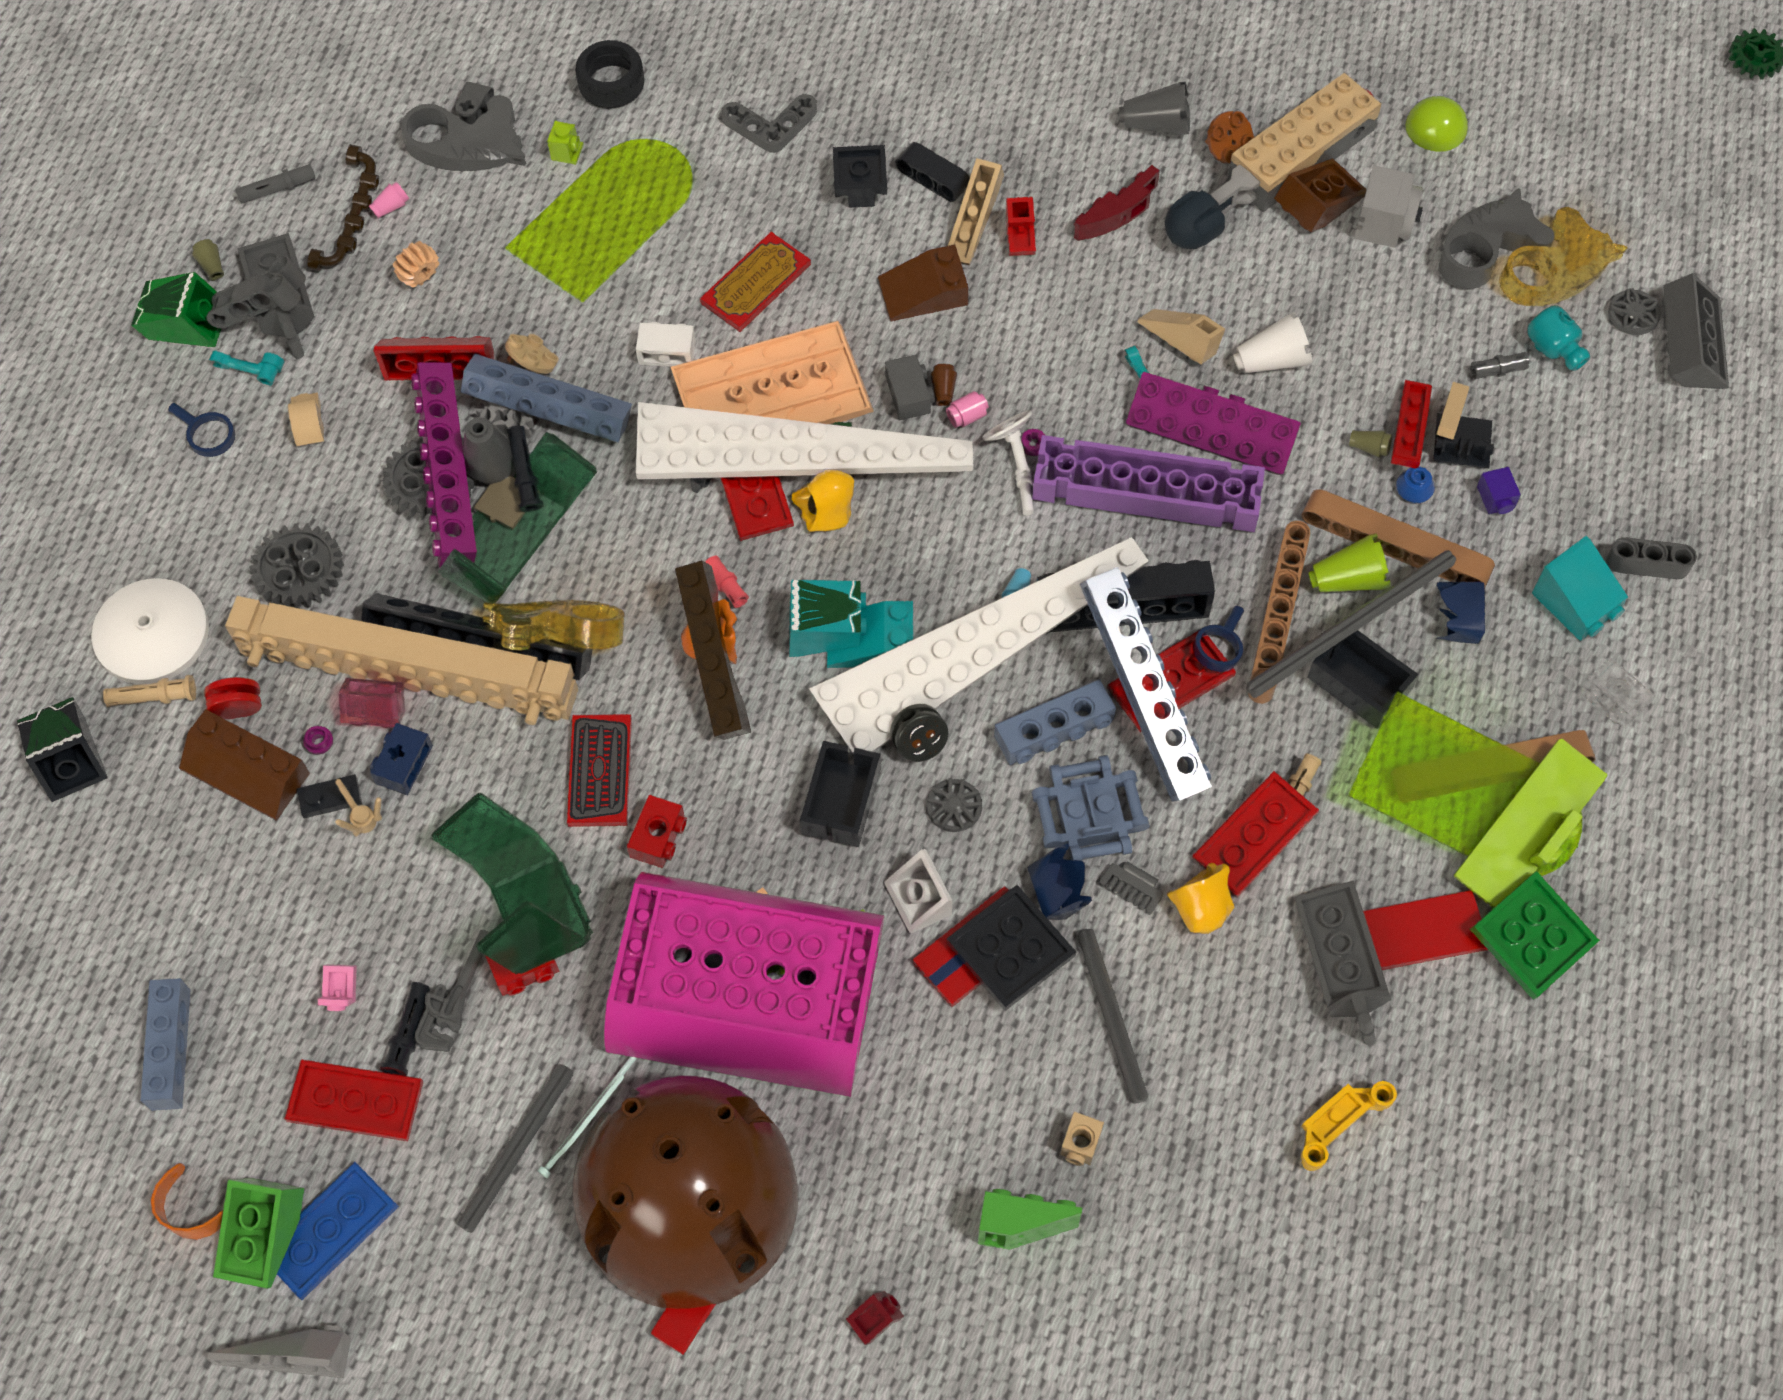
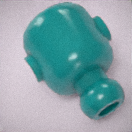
[1527,305,1590,371]

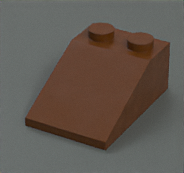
[1274,158,1367,232]
[878,244,969,322]

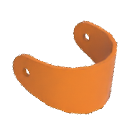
[151,1163,223,1240]

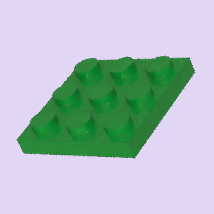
[1470,871,1600,1000]

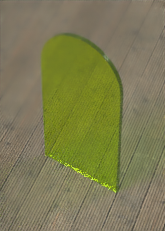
[505,139,693,303]
[1347,692,1582,876]

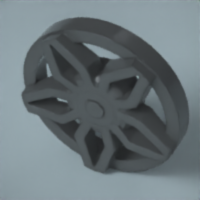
[1608,288,1661,335]

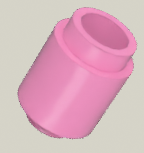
[946,391,989,428]

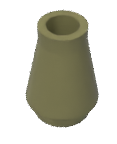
[192,239,224,281]
[1349,430,1392,458]

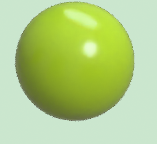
[1405,96,1468,152]

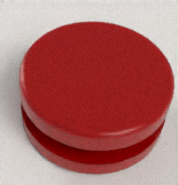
[204,677,262,719]

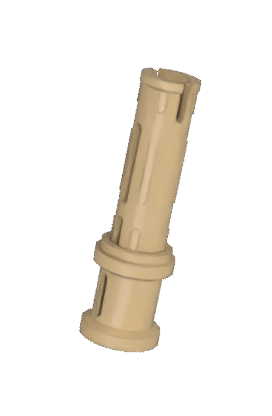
[103,675,196,707]

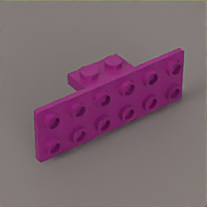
[1126,372,1301,475]

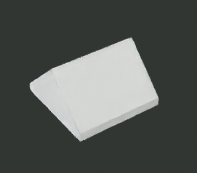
[884,849,953,933]

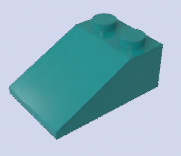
[827,601,913,668]

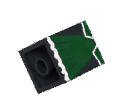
[17,697,108,802]

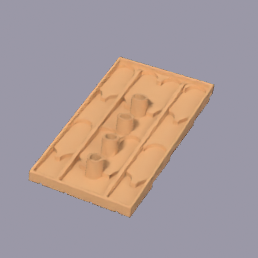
[671,321,874,424]

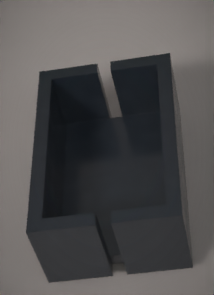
[1307,630,1419,729]
[800,741,881,848]

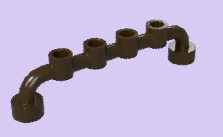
[307,144,379,272]

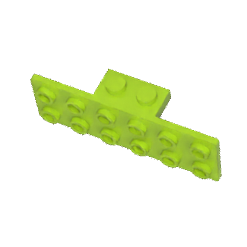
[1454,739,1608,908]

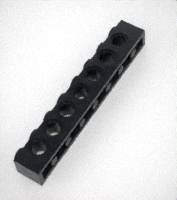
[361,593,593,680]

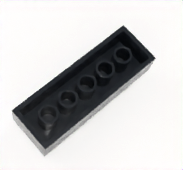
[1037,560,1215,633]

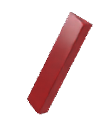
[651,1265,741,1355]

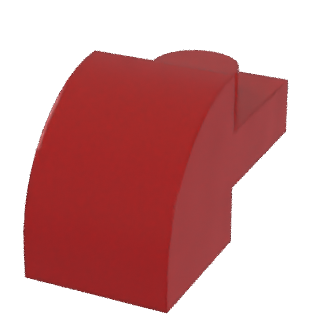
[1006,197,1036,256]

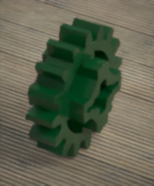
[1728,28,1783,80]

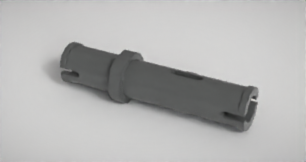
[235,164,316,204]

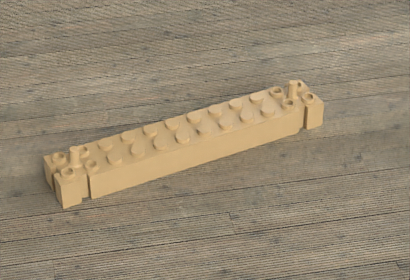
[225,596,578,725]

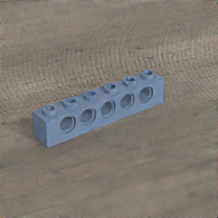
[461,354,632,443]

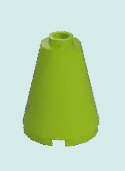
[1308,533,1391,592]

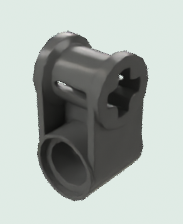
[455,82,494,124]

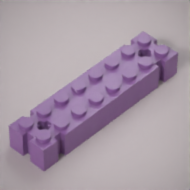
[1032,435,1265,532]

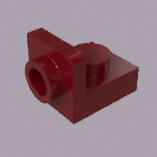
[846,1291,904,1345]

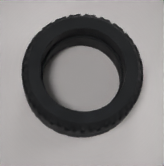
[575,40,644,109]

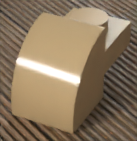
[288,392,324,446]

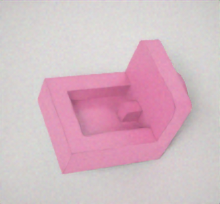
[318,964,357,1011]

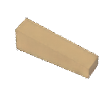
[1436,382,1470,439]

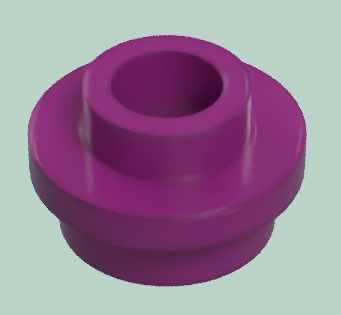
[303,726,334,755]

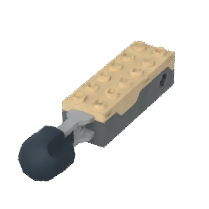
[1164,73,1381,249]

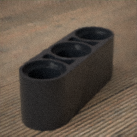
[895,142,970,202]

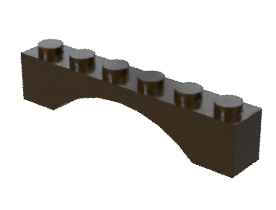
[675,560,751,740]

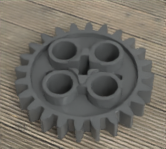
[383,438,474,520]
[249,523,344,609]

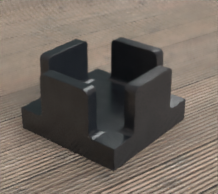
[833,145,887,208]

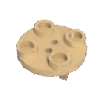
[505,334,559,374]

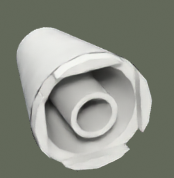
[1233,312,1313,373]

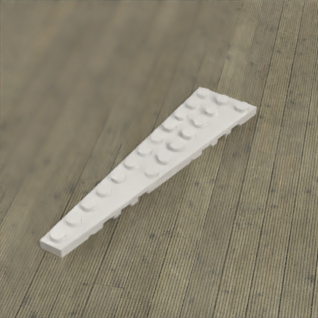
[636,402,973,480]
[809,537,1149,752]

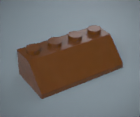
[179,709,310,821]

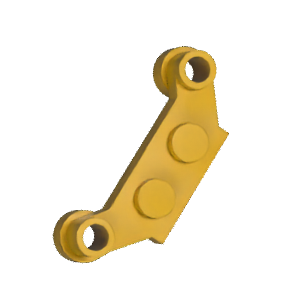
[1301,1081,1397,1171]

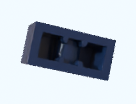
[370,723,433,796]

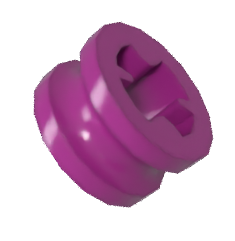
[1022,428,1045,456]

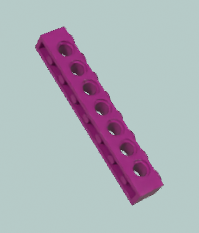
[411,363,477,568]

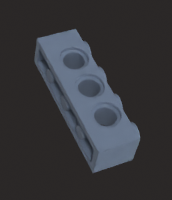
[994,679,1116,765]
[140,978,191,1111]

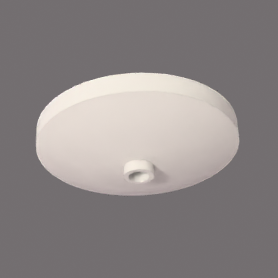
[91,578,209,684]

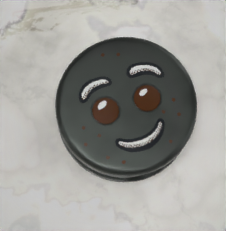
[890,704,949,762]

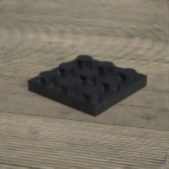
[946,885,1077,1011]

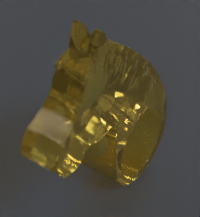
[1499,207,1627,306]
[483,600,625,650]

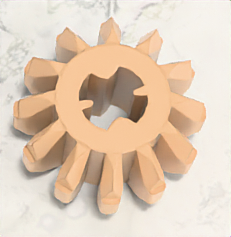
[393,241,440,288]

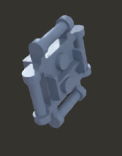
[1031,755,1150,861]

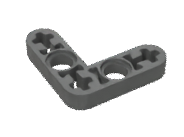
[722,94,817,153]

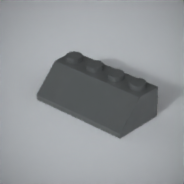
[1662,273,1729,389]

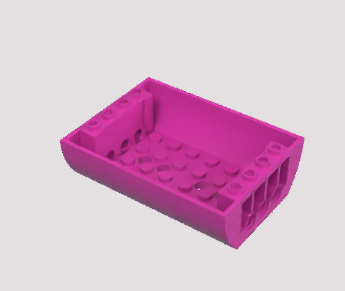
[604,872,885,1097]

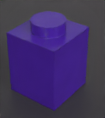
[1477,467,1521,515]

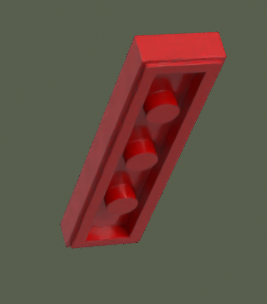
[1391,380,1432,468]

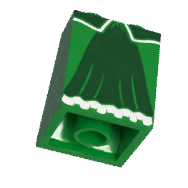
[131,272,222,347]

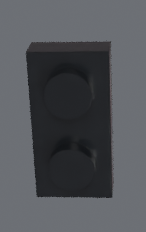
[297,774,362,819]

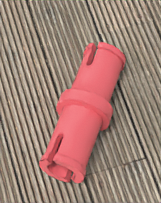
[705,555,749,608]

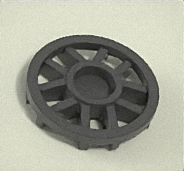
[927,778,982,832]

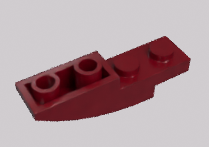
[1074,165,1160,241]

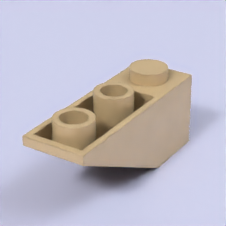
[1137,309,1225,364]

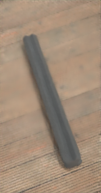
[1078,929,1148,1104]
[458,1064,573,1233]

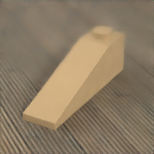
[948,158,1004,265]

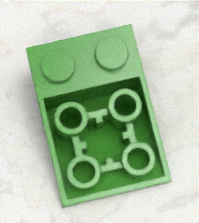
[978,1189,1082,1250]

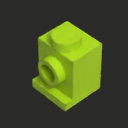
[547,121,584,165]

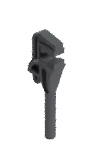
[415,930,492,1052]

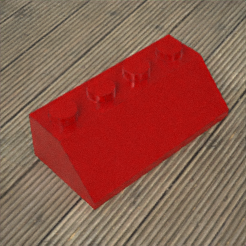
[373,336,494,381]

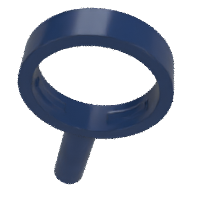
[168,403,236,457]
[1193,606,1244,672]

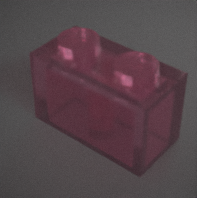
[338,678,405,728]

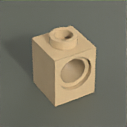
[1060,1112,1104,1166]

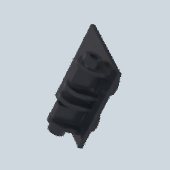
[1433,413,1494,469]

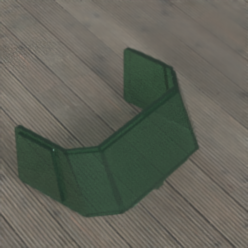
[438,432,597,605]
[431,793,593,975]

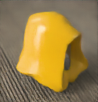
[792,469,854,532]
[1167,863,1235,934]

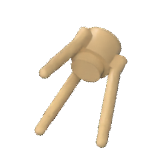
[335,779,382,836]

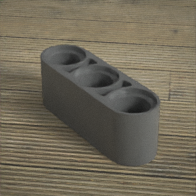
[1606,537,1697,580]

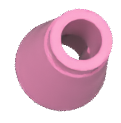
[369,182,409,219]

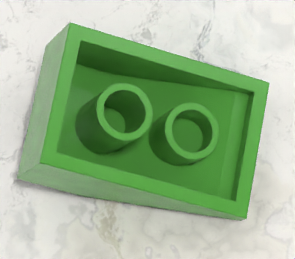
[213,1178,304,1289]

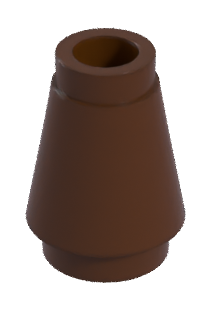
[930,364,957,406]

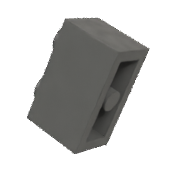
[885,354,935,421]

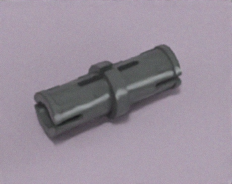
[1470,352,1529,379]

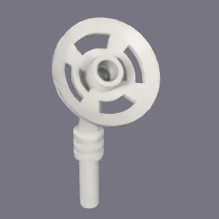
[982,410,1034,516]

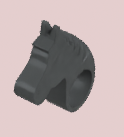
[401,95,526,171]
[1439,188,1555,289]

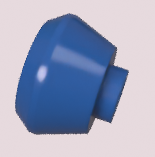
[1396,467,1435,503]

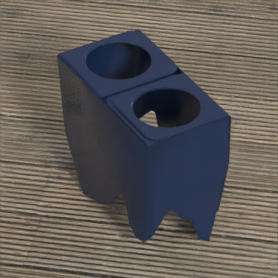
[1436,582,1485,644]
[1027,844,1092,920]

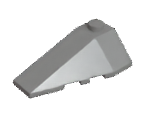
[207,1325,351,1378]

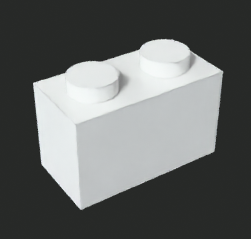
[636,322,696,366]

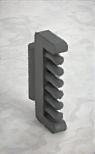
[1100,861,1163,915]

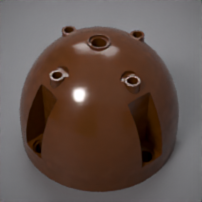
[572,1075,799,1309]

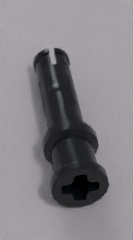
[507,425,544,512]
[380,982,430,1076]

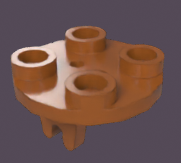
[1205,111,1254,164]

